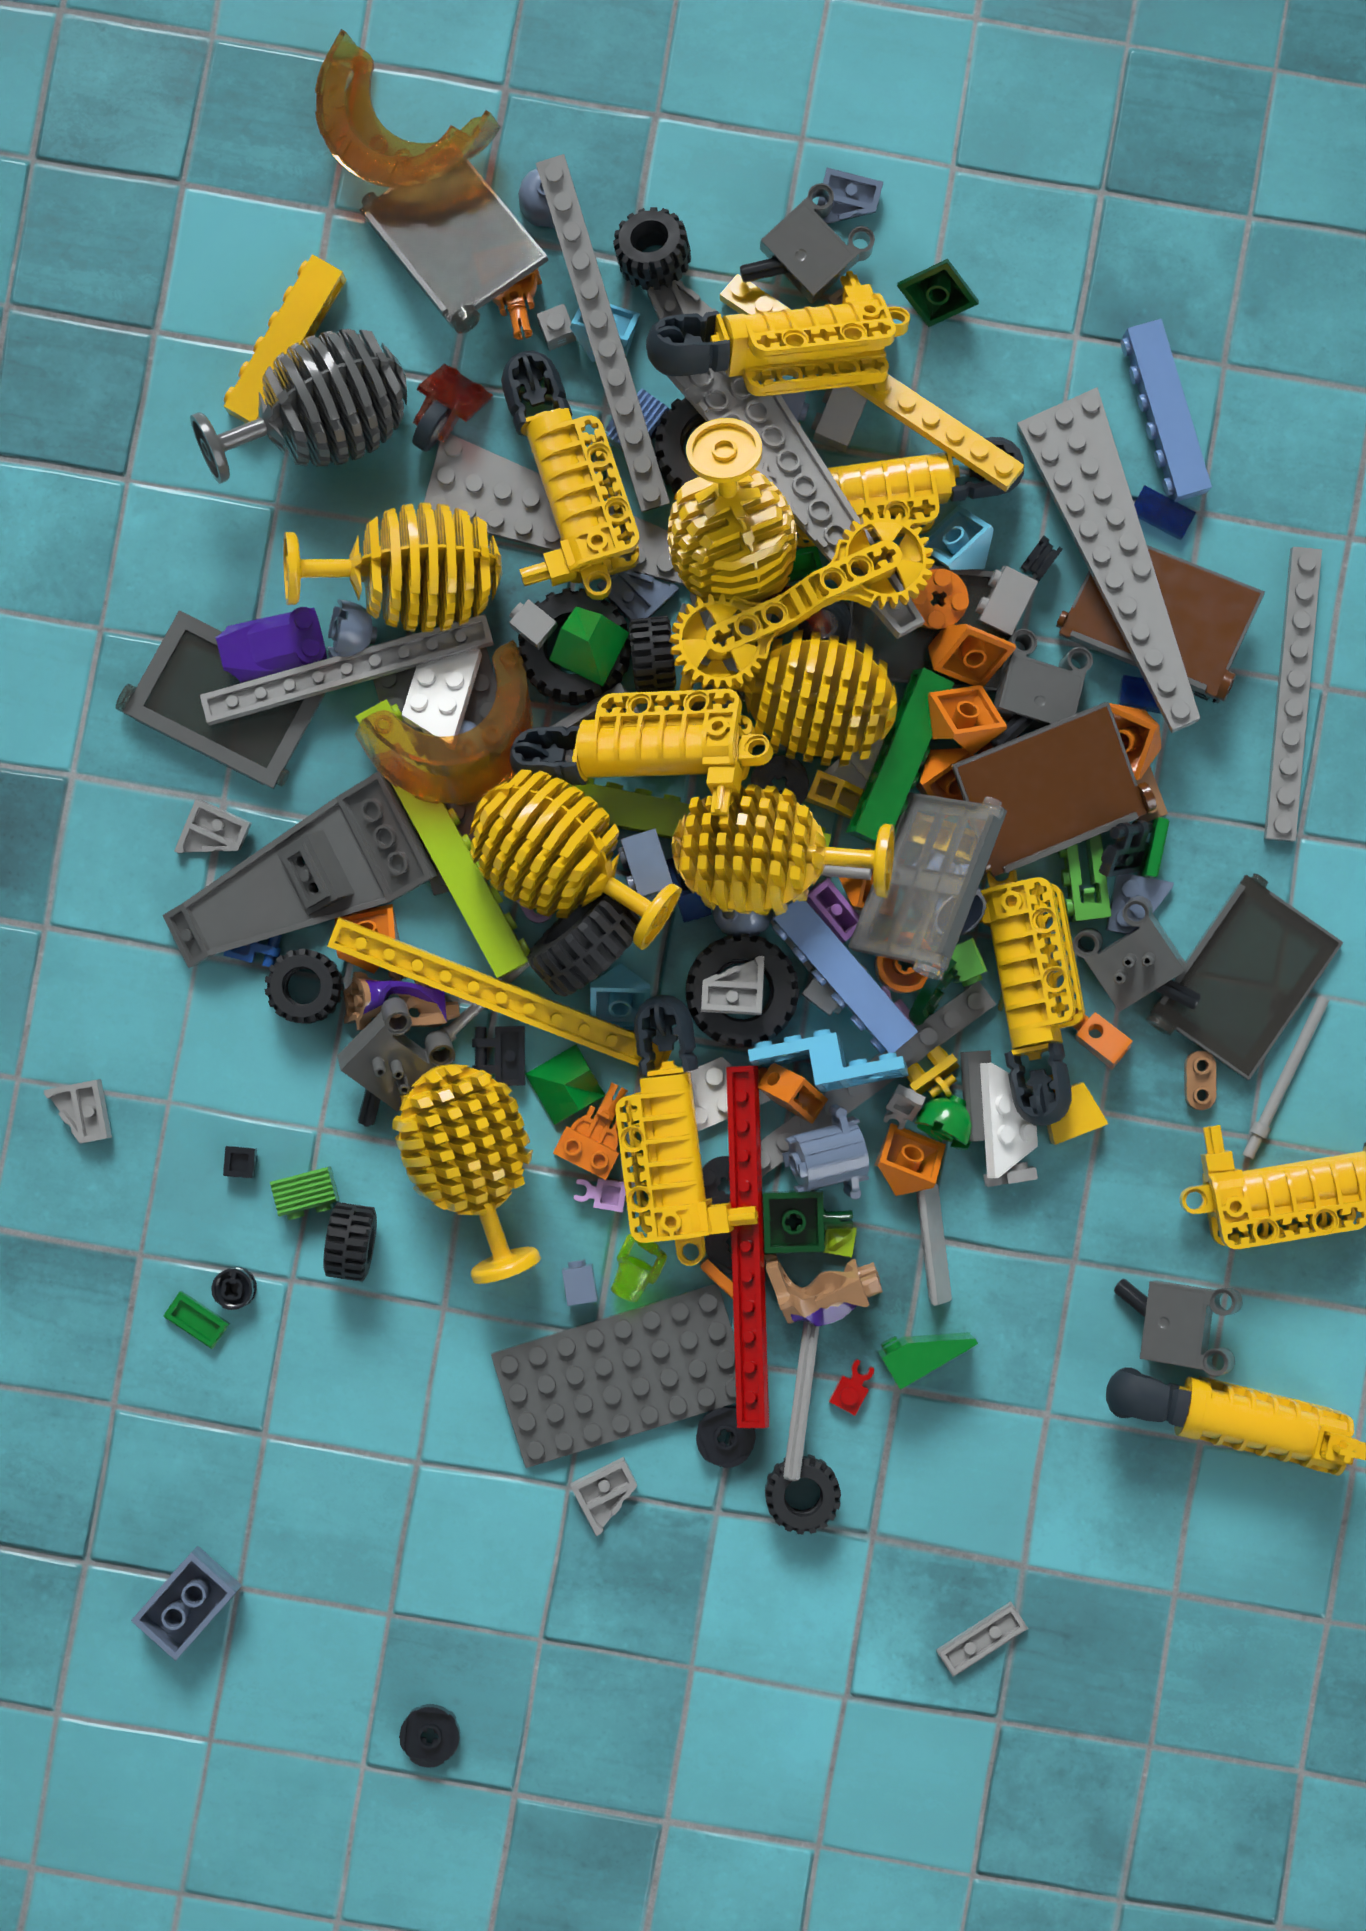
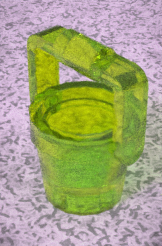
[611,1234,667,1302]

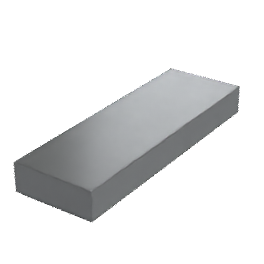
[936,1601,1028,1677]

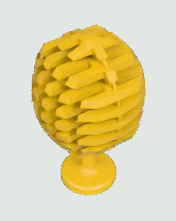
[667,418,797,603]
[283,503,502,632]
[679,629,897,767]
[469,769,682,950]
[672,784,895,916]
[392,1064,541,1284]

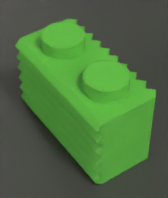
[951,938,987,987]
[270,1166,339,1220]

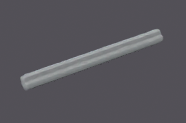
[783,1321,820,1481]

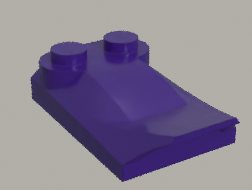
[215,607,327,683]

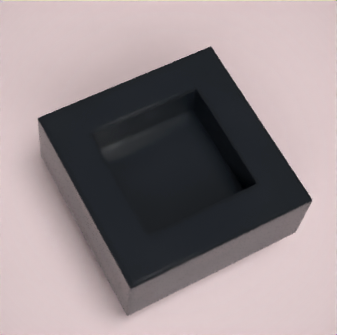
[223,1146,257,1178]

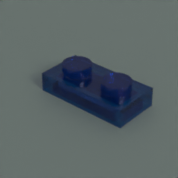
[1134,485,1196,540]
[1118,675,1161,714]

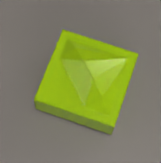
[823,1227,857,1257]

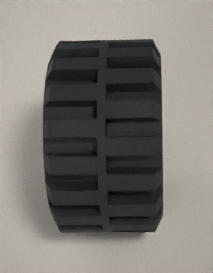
[613,207,691,290]
[629,616,676,692]
[265,949,344,1024]
[323,1202,377,1282]
[765,1454,841,1535]

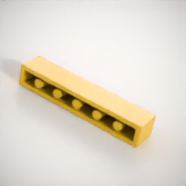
[224,254,346,423]

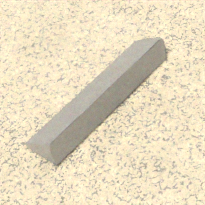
[916,1184,952,1306]

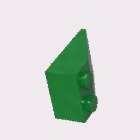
[877,1332,978,1390]

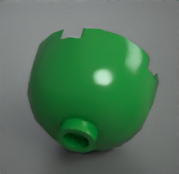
[915,1095,972,1150]

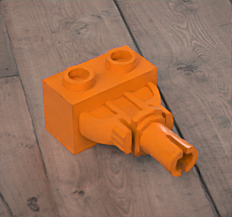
[474,240,542,340]
[553,1082,628,1180]

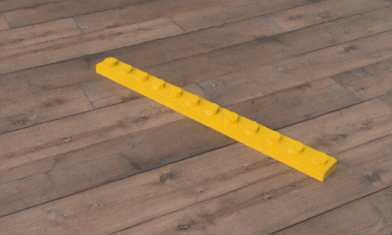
[720,274,1024,492]
[327,917,672,1069]

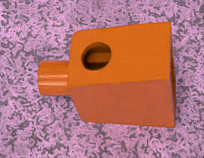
[1070,1009,1133,1070]
[758,1063,828,1124]

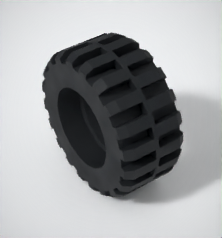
[655,397,707,494]
[518,588,631,705]
[528,893,641,997]
[685,934,799,1048]

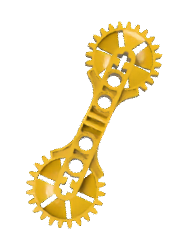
[669,511,934,690]

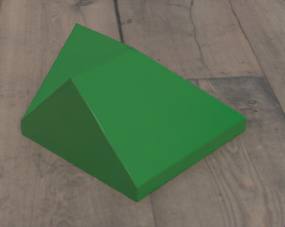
[549,607,630,687]
[525,1044,606,1125]

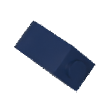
[666,858,712,923]

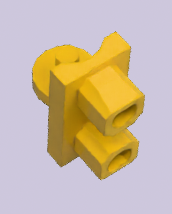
[907,1046,960,1098]

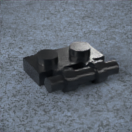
[1099,820,1153,877]
[472,1026,526,1086]

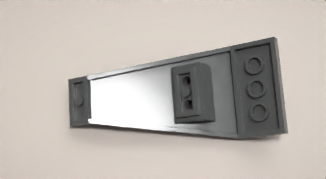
[163,770,438,968]

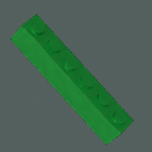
[846,667,954,846]

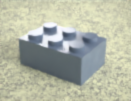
[617,829,673,900]
[131,1546,242,1661]

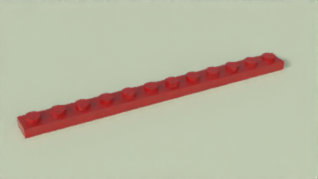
[726,1066,769,1428]

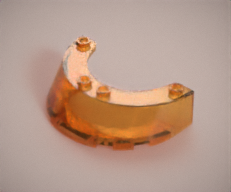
[315,29,501,188]
[355,640,533,805]

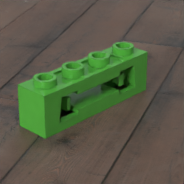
[1058,834,1111,922]

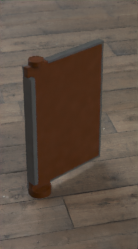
[1056,545,1265,701]
[951,702,1157,877]

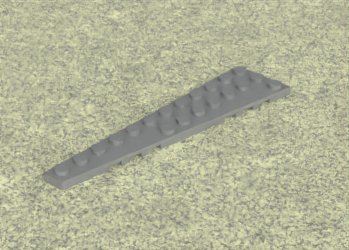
[666,368,925,639]
[1017,387,1200,733]
[424,431,762,602]

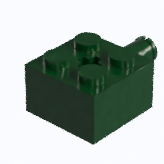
[762,1190,853,1253]

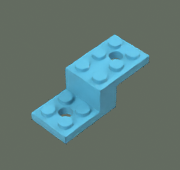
[748,1029,909,1093]

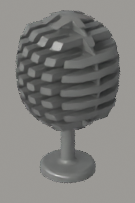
[190,329,407,484]

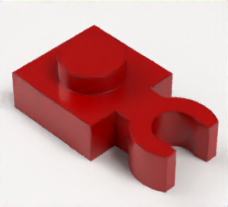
[828,1359,874,1416]

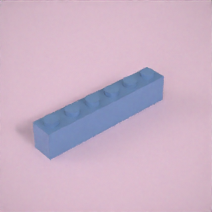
[1121,319,1212,503]
[772,900,918,1054]

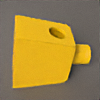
[1047,1074,1108,1145]

